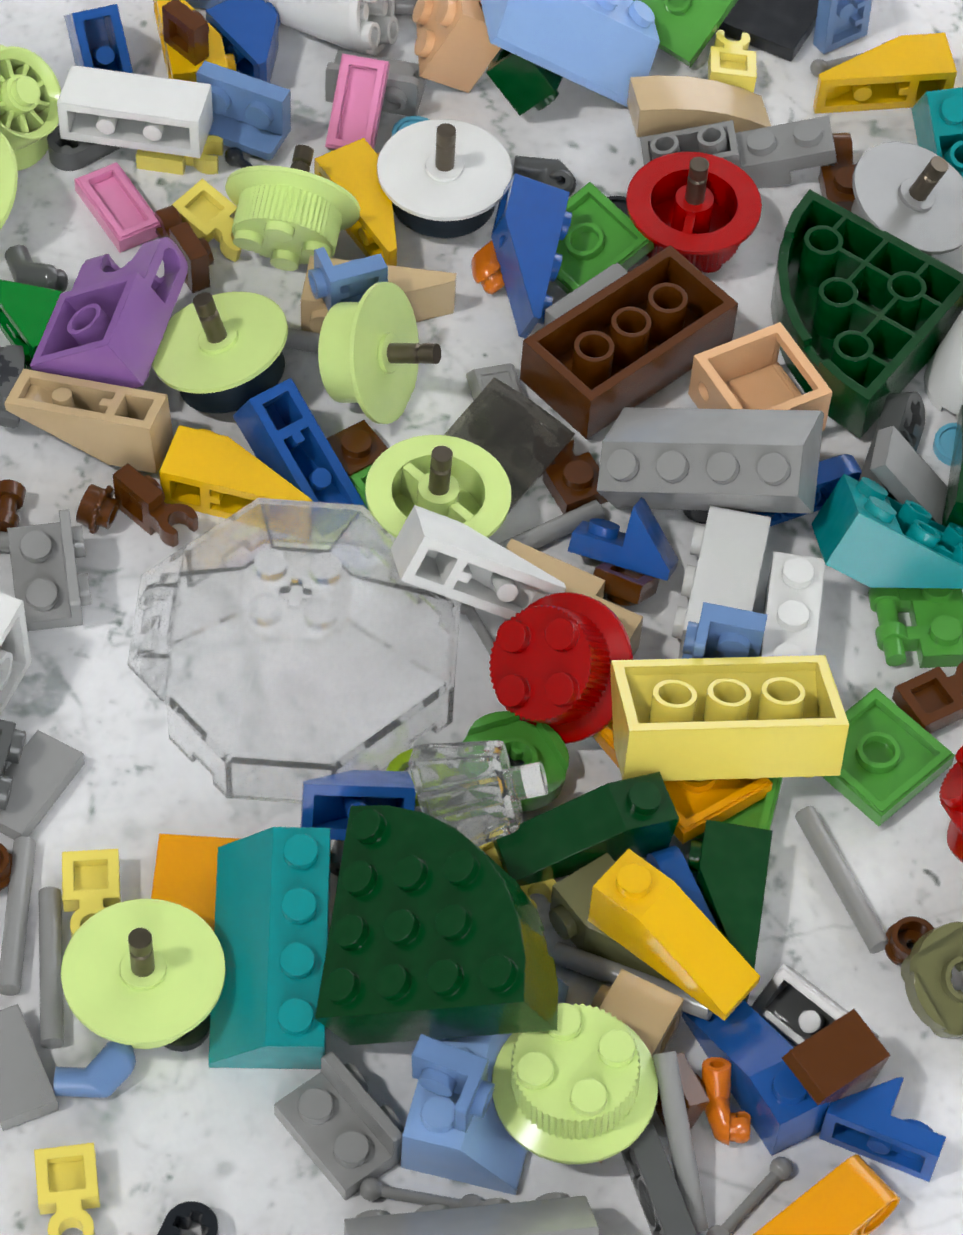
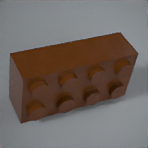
[520,245,738,440]

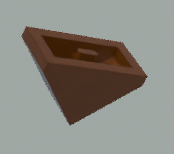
[782,1009,891,1105]

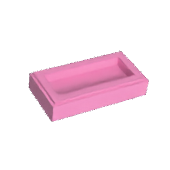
[325,54,390,150]
[74,162,161,253]

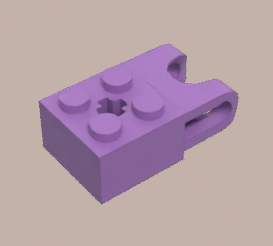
[30,237,188,389]

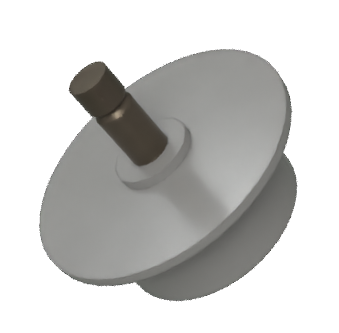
[851,142,963,256]

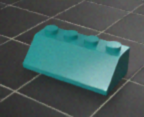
[208,827,331,1069]

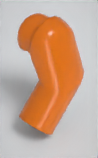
[471,240,505,294]
[702,1057,751,1146]

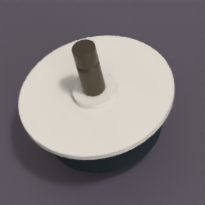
[377,119,512,238]

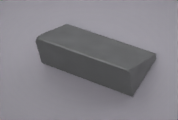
[751,964,880,1046]

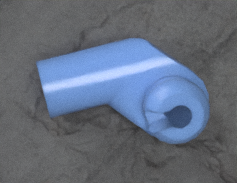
[54,1041,136,1098]

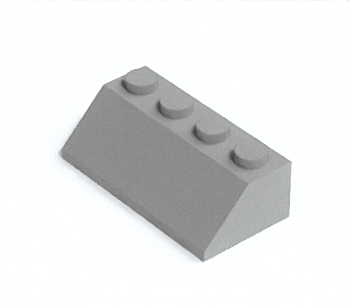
[597,407,824,514]
[344,1192,600,1235]

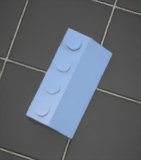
[480,0,660,107]
[401,978,569,1195]

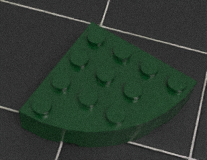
[771,189,963,438]
[315,805,559,1046]

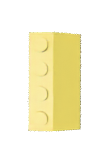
[610,655,849,781]

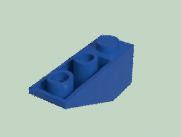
[491,173,572,339]

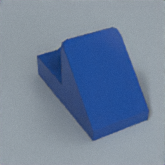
[568,497,679,581]
[819,1077,946,1182]

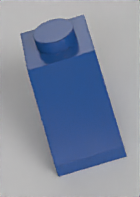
[206,0,280,83]
[64,4,133,73]
[300,770,416,840]

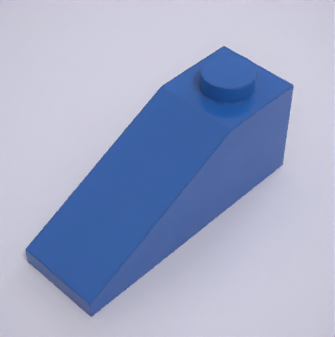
[232,378,368,536]
[682,1000,830,1156]

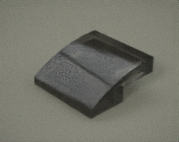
[444,377,575,514]

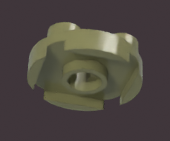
[901,922,963,1038]

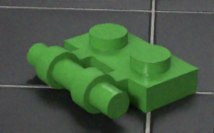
[868,588,963,668]

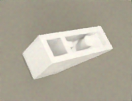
[391,505,566,620]

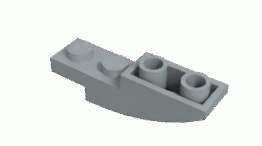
[640,115,837,188]

